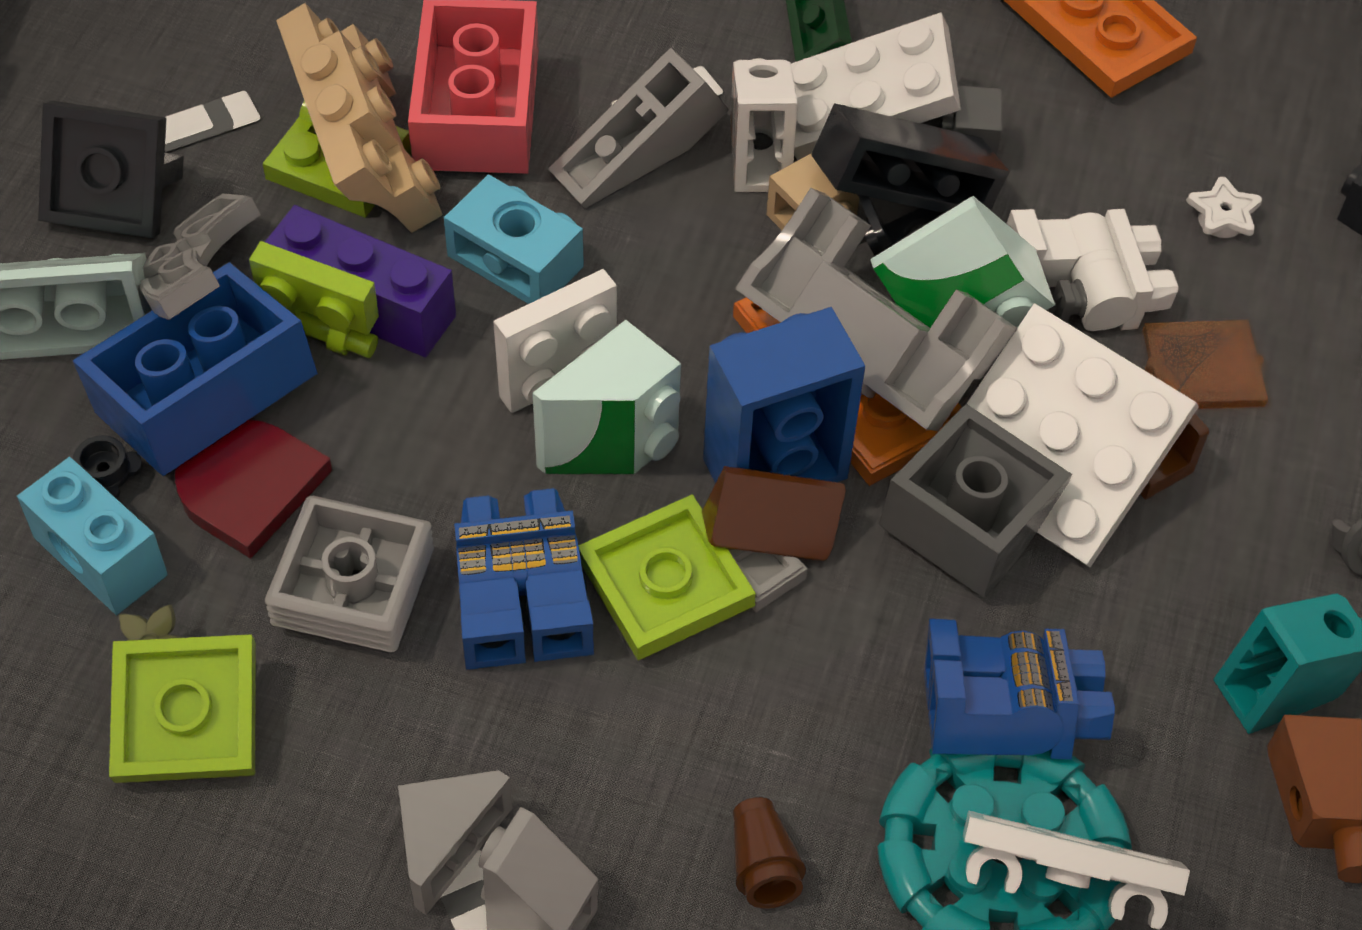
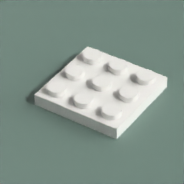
[967,303,1199,567]

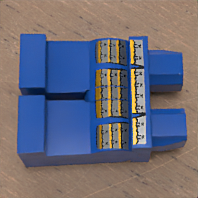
[454,488,594,670]
[924,618,1115,760]

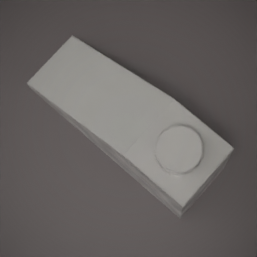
[548,48,729,209]

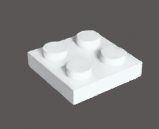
[493,269,617,413]

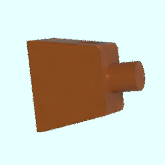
[1267,715,1362,883]

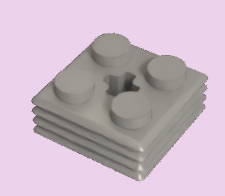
[265,496,434,652]

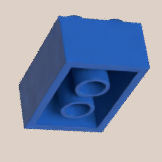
[72,262,318,476]
[703,306,865,483]

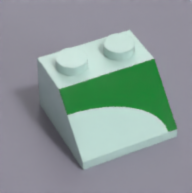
[870,196,1055,328]
[533,320,681,474]

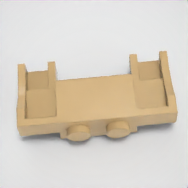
[276,3,443,233]

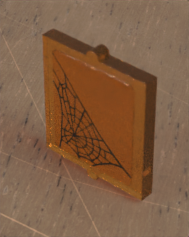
[1143,320,1268,409]

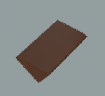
[702,466,846,561]

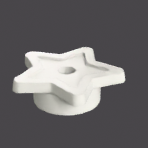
[1186,177,1262,238]

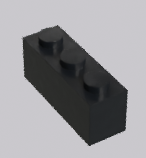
[811,103,1010,213]

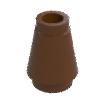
[733,797,806,909]

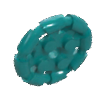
[877,747,1132,930]

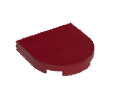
[175,420,333,559]

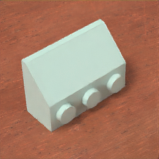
[0,253,152,360]

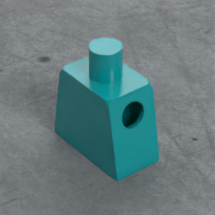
[1213,593,1362,734]

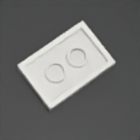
[791,12,961,160]

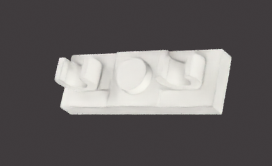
[963,810,1190,930]

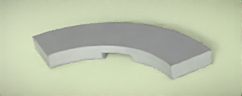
[139,193,261,320]

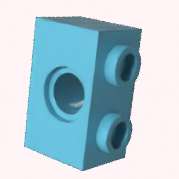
[444,174,584,304]
[17,456,168,616]

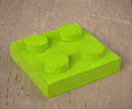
[578,494,756,661]
[109,634,256,783]

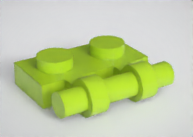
[249,241,379,358]

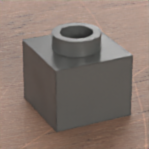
[939,85,1002,156]

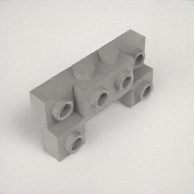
[735,188,1017,431]

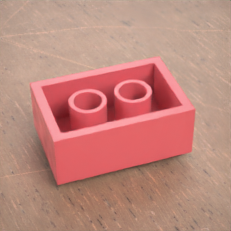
[408,0,539,174]

